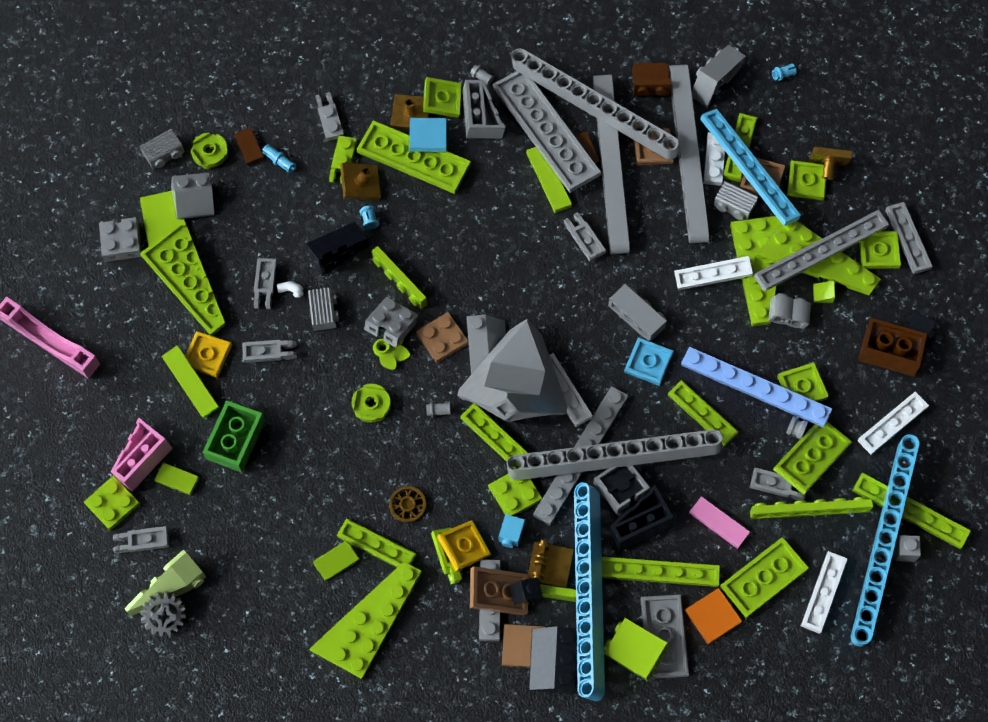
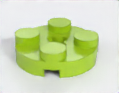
[191,133,228,170]
[352,384,391,423]

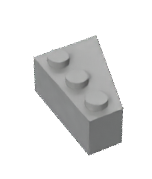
[691,45,746,107]
[462,80,505,139]

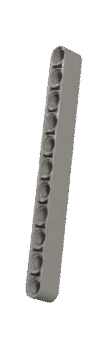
[512,49,679,159]
[669,65,709,243]
[593,75,629,254]
[507,430,722,480]

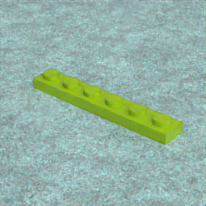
[852,473,971,549]
[750,497,873,519]
[602,557,720,587]

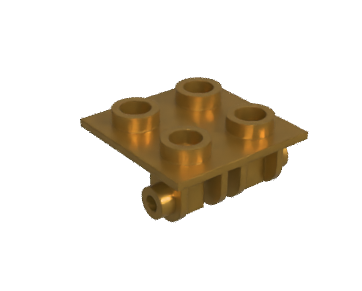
[528,540,574,588]

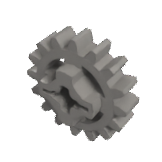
[140,591,186,637]

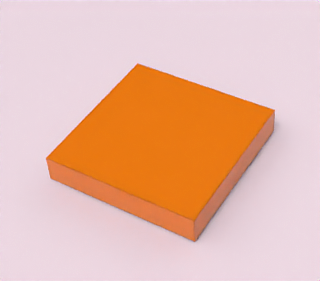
[685,588,742,644]

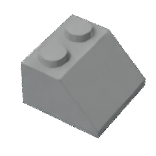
[171,173,214,219]

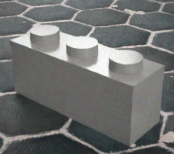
[608,284,667,342]

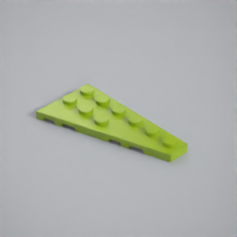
[140,219,226,336]
[756,221,881,295]

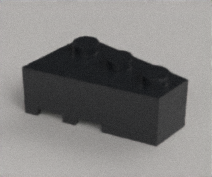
[306,222,369,276]

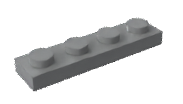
[885,202,932,274]
[479,560,500,641]

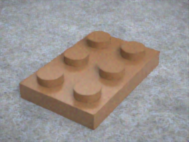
[470,566,528,615]

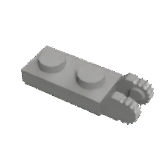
[315,92,344,141]
[564,213,606,262]
[254,258,277,309]
[242,340,297,363]
[750,468,805,500]
[113,526,170,553]

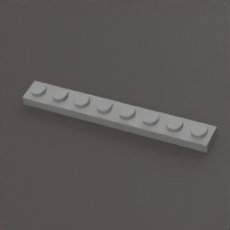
[754,210,889,292]
[533,386,628,526]

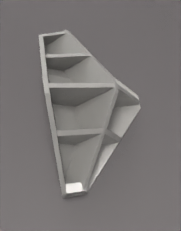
[457,319,568,423]

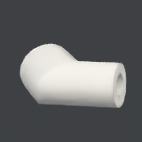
[277,281,303,298]

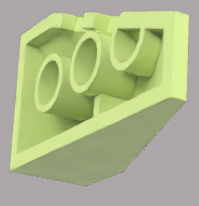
[125,550,206,616]

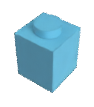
[499,514,525,548]

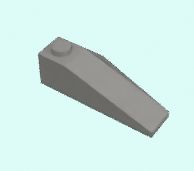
[466,315,506,374]

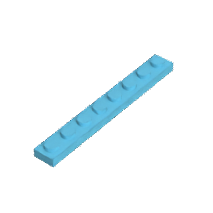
[701,109,801,226]

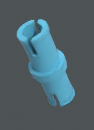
[262,144,296,174]

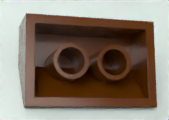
[858,318,927,376]

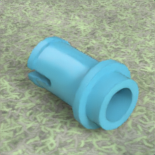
[772,64,796,81]

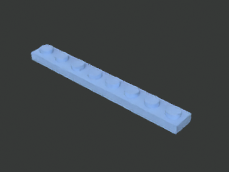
[681,347,832,428]

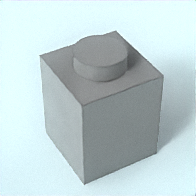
[894,535,921,562]

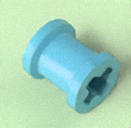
[359,206,379,230]

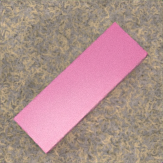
[689,496,750,549]

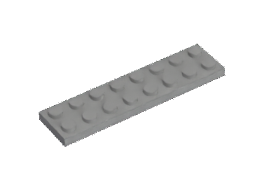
[493,71,601,193]

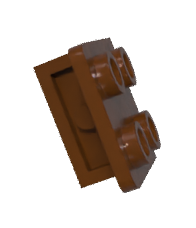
[632,63,671,96]

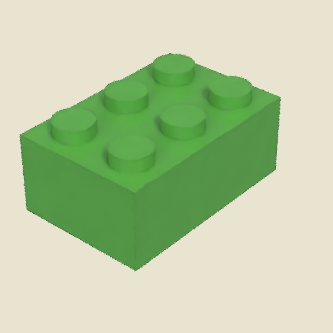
[202,400,265,473]

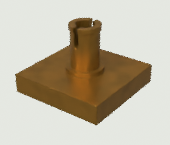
[390,94,429,131]
[809,147,852,180]
[340,163,381,201]

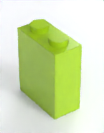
[604,618,670,682]

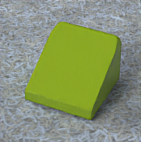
[813,281,835,303]

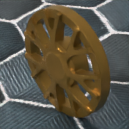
[389,486,426,523]

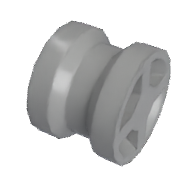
[786,416,808,439]

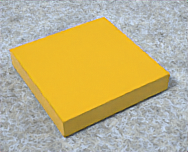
[185,331,232,378]
[437,520,491,571]

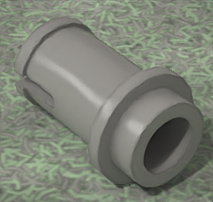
[470,65,494,86]
[426,402,450,418]

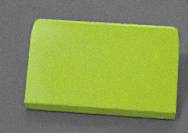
[313,541,360,581]

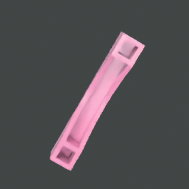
[0,297,100,379]

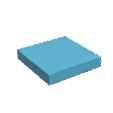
[410,118,446,152]
[624,337,674,386]

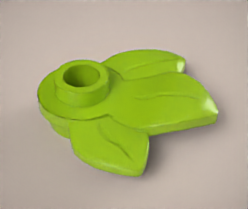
[373,339,410,370]

